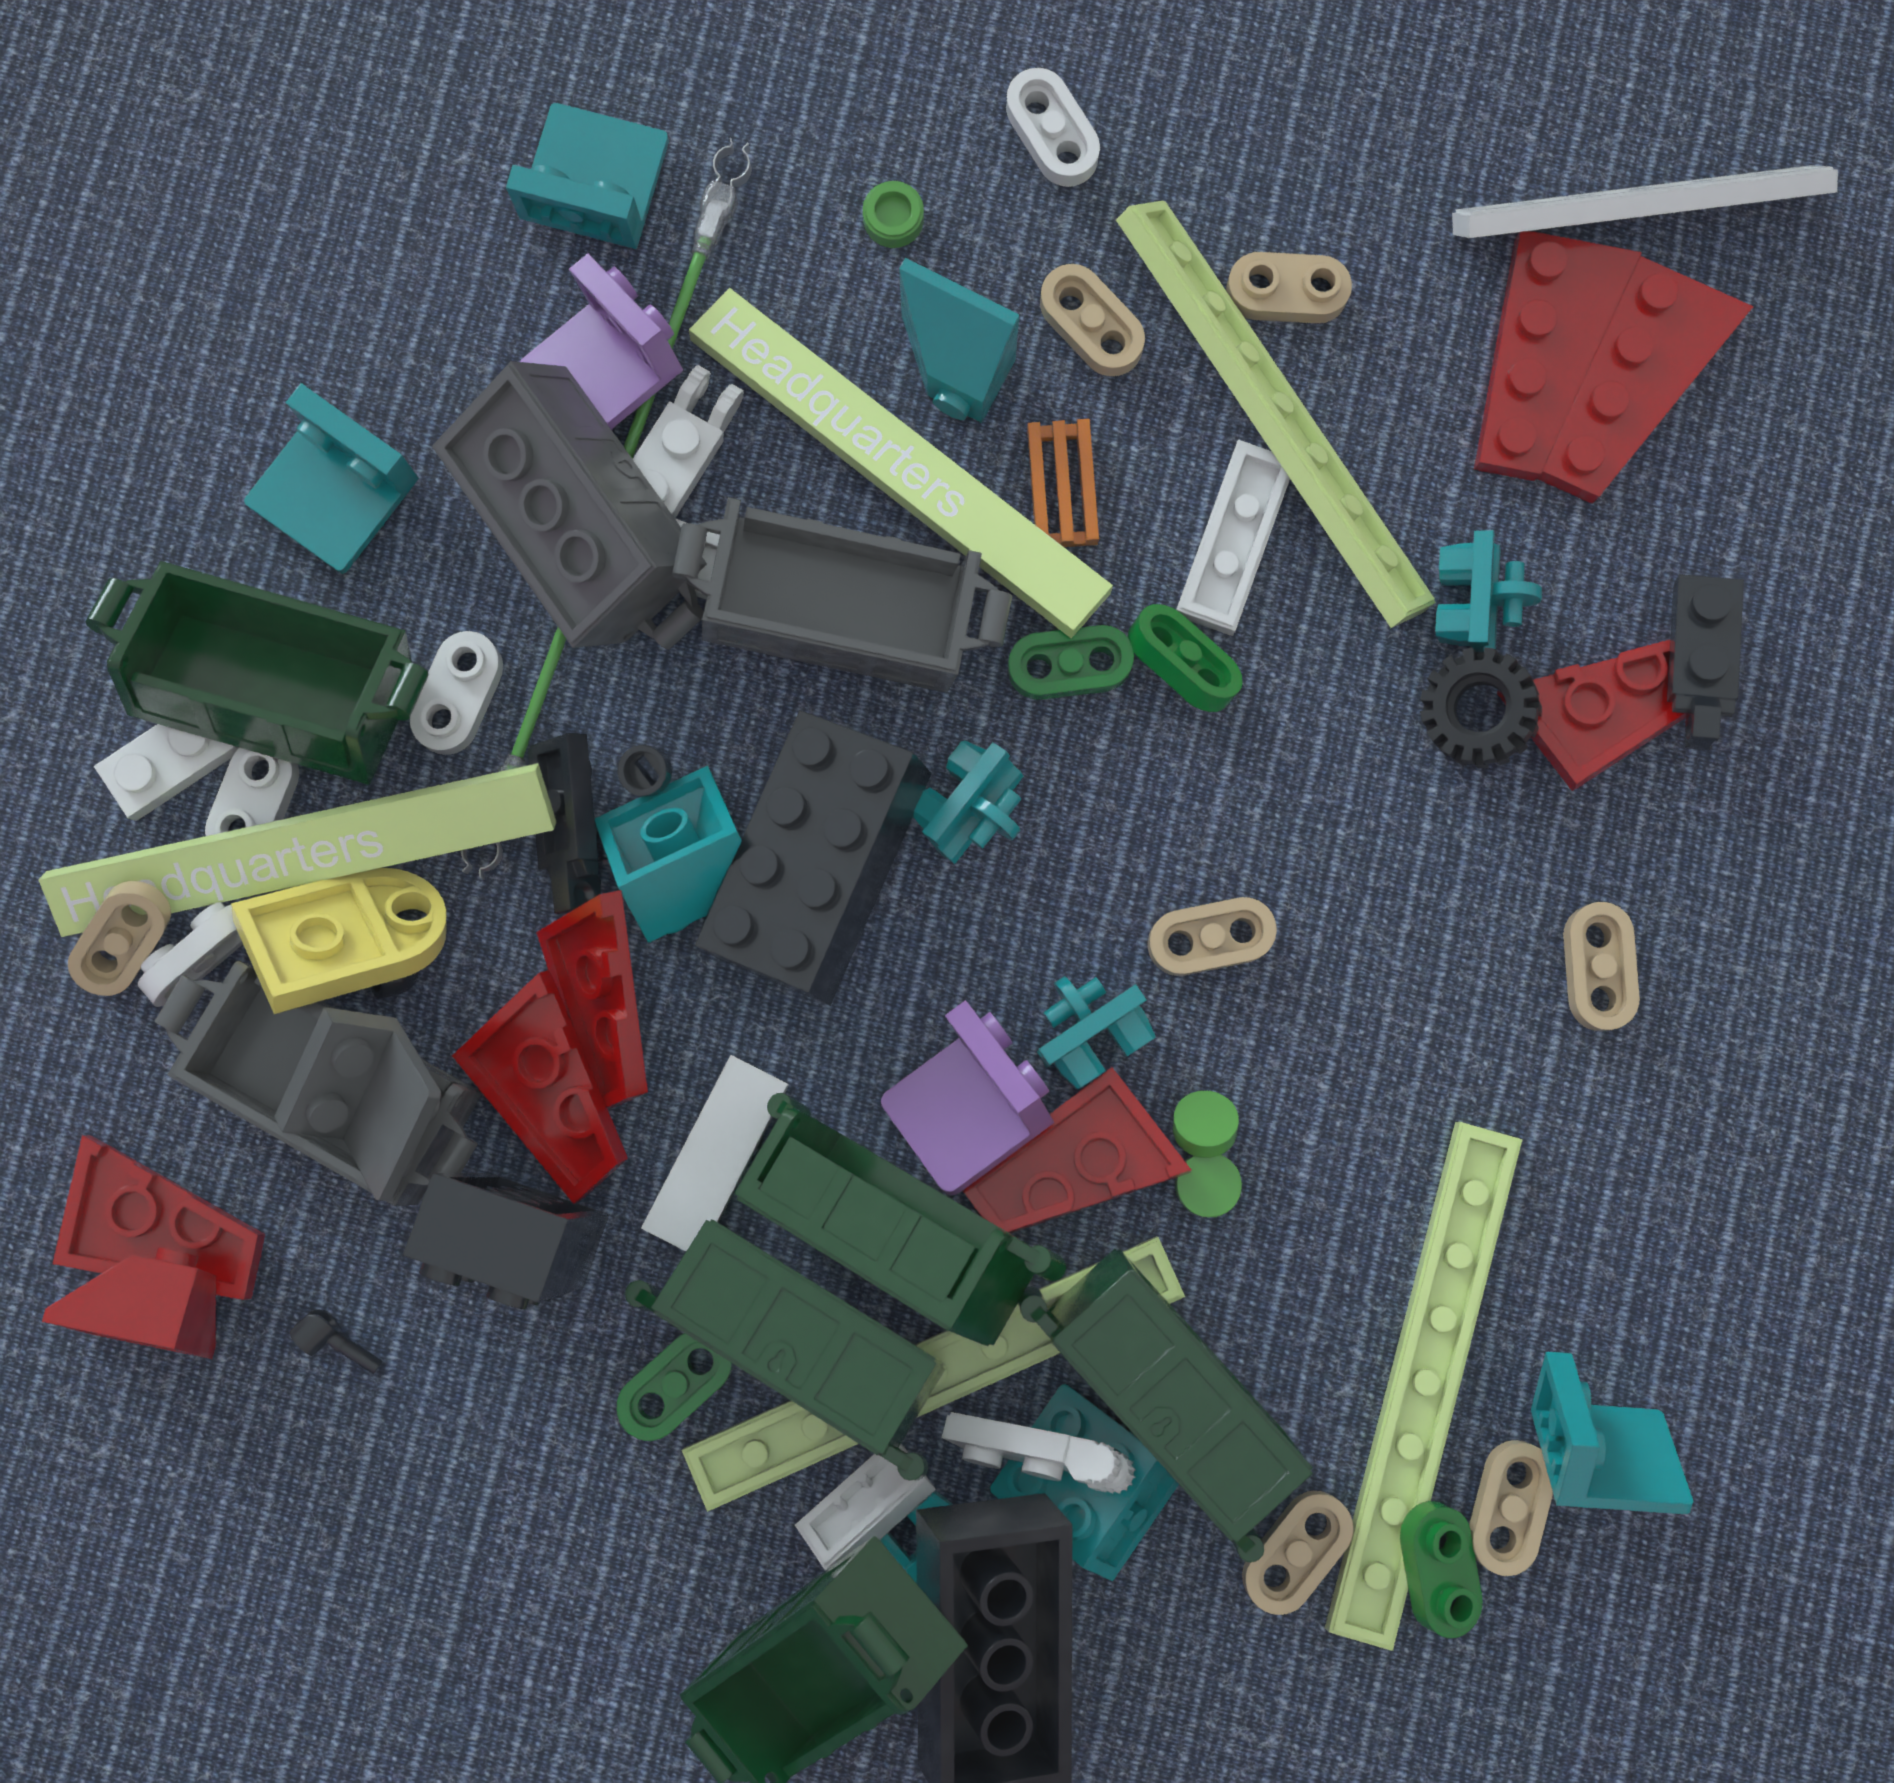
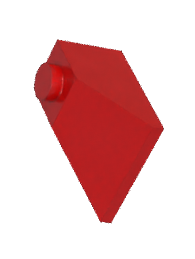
[42,1248,216,1359]

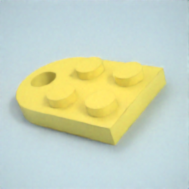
[231,868,446,1014]

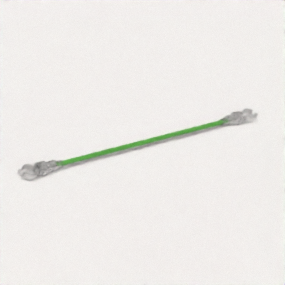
[461,138,751,880]

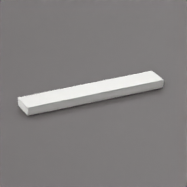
[1452,165,1838,238]

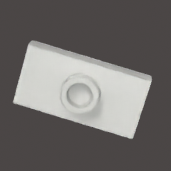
[795,1444,936,1571]

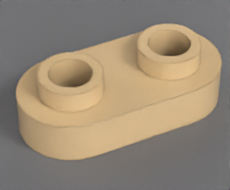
[1226,252,1352,323]
[1040,264,1145,376]
[68,881,171,996]
[1148,897,1277,976]
[1563,902,1640,1031]
[1469,1440,1553,1576]
[1242,1491,1353,1615]

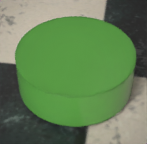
[863,181,924,248]
[1173,1091,1239,1158]
[1175,1155,1242,1217]

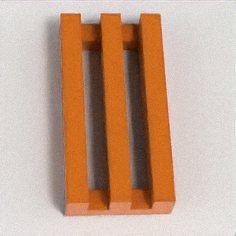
[1027,419,1099,547]

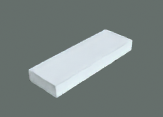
[1176,440,1290,636]
[641,1055,789,1251]

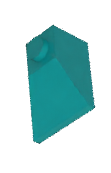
[899,258,1019,423]
[594,765,742,943]

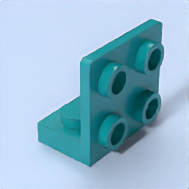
[506,103,669,249]
[244,383,419,574]
[1531,1352,1693,1514]
[990,1384,1179,1581]

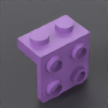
[520,253,683,430]
[881,1000,1054,1195]

